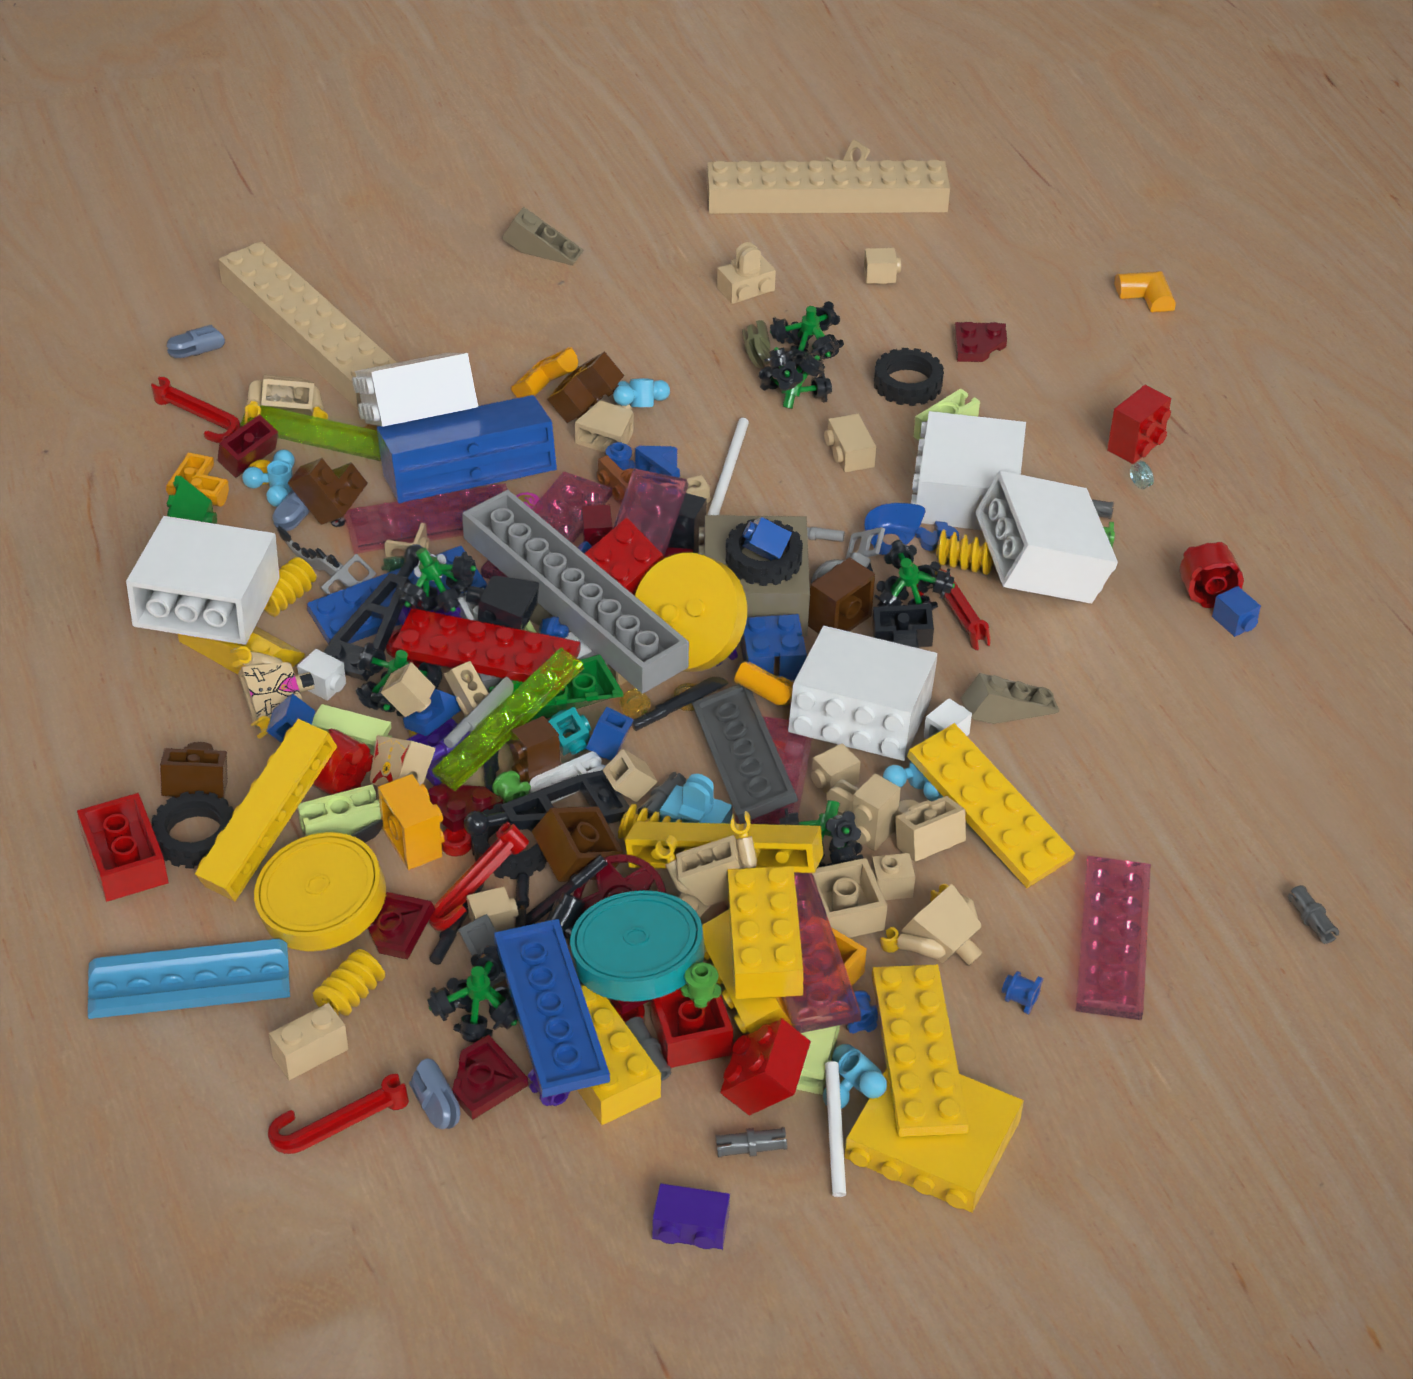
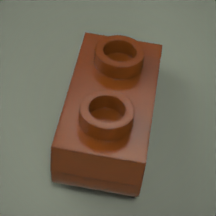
[597,455,644,510]

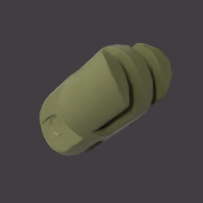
[742,320,770,368]

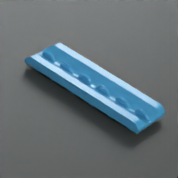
[88,939,290,1019]

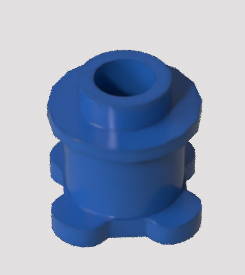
[606,442,635,470]
[1001,971,1043,1015]
[840,990,878,1034]

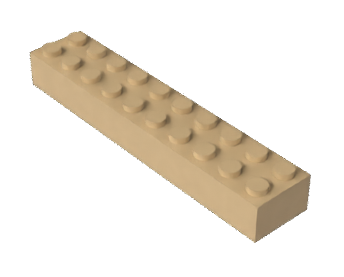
[707,160,950,214]
[218,241,397,409]

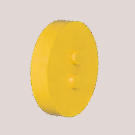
[635,553,747,672]
[254,832,386,951]

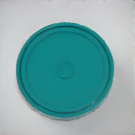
[570,890,705,1001]

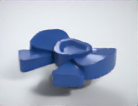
[916,521,959,551]

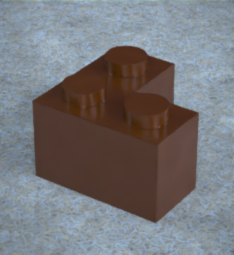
[547,351,625,423]
[288,458,368,525]

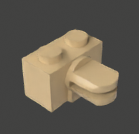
[717,242,776,304]
[826,773,901,851]
[896,796,966,862]

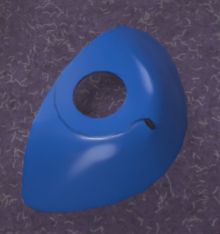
[864,503,926,555]

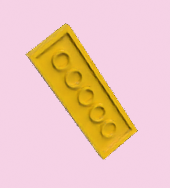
[907,723,1075,888]
[872,964,969,1137]

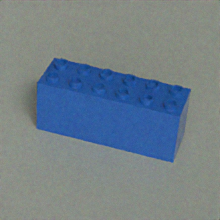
[377,395,557,503]

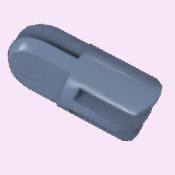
[166,325,225,358]
[272,490,310,531]
[409,1058,461,1129]

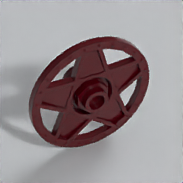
[573,854,667,913]

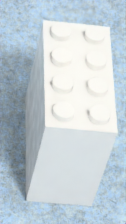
[352,353,478,426]
[911,411,1026,530]
[975,470,1118,604]
[126,516,280,645]
[788,625,938,761]

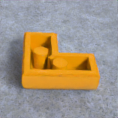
[1114,271,1176,312]
[511,347,578,398]
[166,452,229,507]
[734,662,794,705]

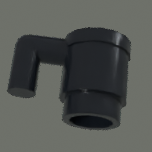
[545,892,585,940]

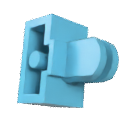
[660,774,733,824]

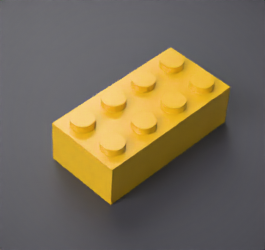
[728,866,803,999]
[577,984,661,1126]

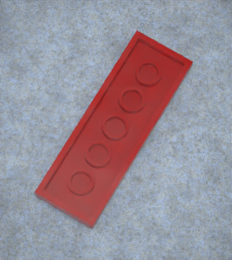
[392,609,581,690]

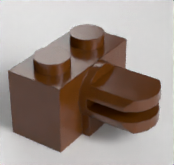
[501,716,561,783]
[160,742,228,798]

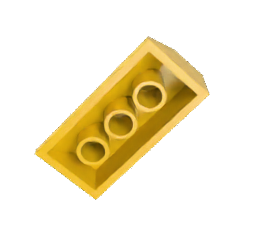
[178,626,305,675]
[702,910,800,1034]

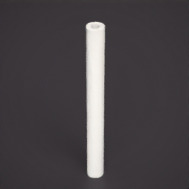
[825,1061,846,1197]

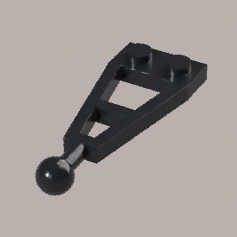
[324,544,424,682]
[464,770,630,836]

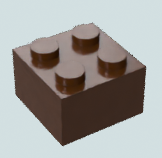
[808,557,875,634]
[532,806,624,882]

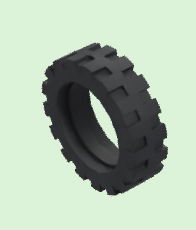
[874,348,944,406]
[725,518,803,586]
[152,791,234,869]
[471,803,547,879]

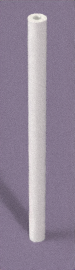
[707,418,749,515]

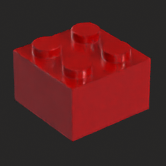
[1107,384,1172,464]
[584,517,665,596]
[651,988,733,1068]
[720,1018,811,1116]

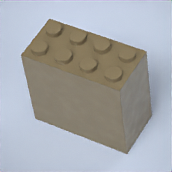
[698,515,810,636]

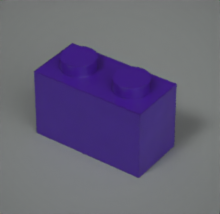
[652,1183,730,1250]

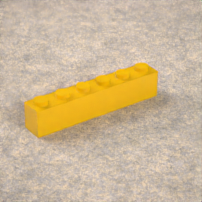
[195,719,337,902]
[625,821,824,873]

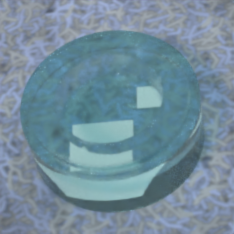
[1130,461,1154,489]

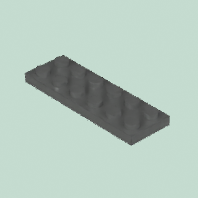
[692,684,798,824]

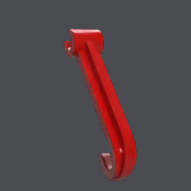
[151,377,241,443]
[917,569,991,650]
[429,822,529,931]
[268,1074,409,1154]

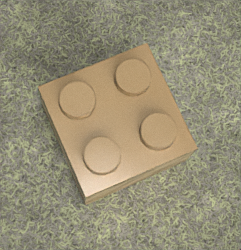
[804,858,887,938]

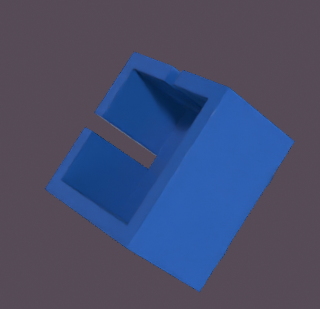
[740,614,807,681]

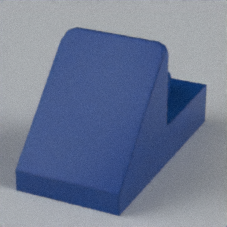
[635,446,680,485]
[403,689,461,736]

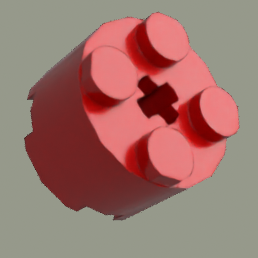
[1179,542,1244,608]
[312,728,373,795]

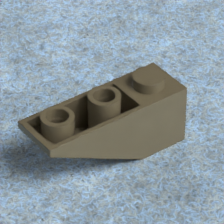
[502,207,584,266]
[961,673,1060,724]

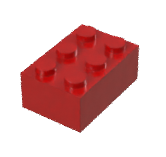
[77,793,169,902]

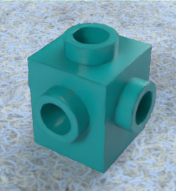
[548,707,592,756]

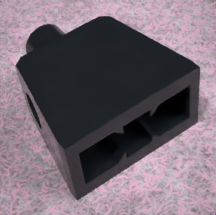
[466,576,539,630]

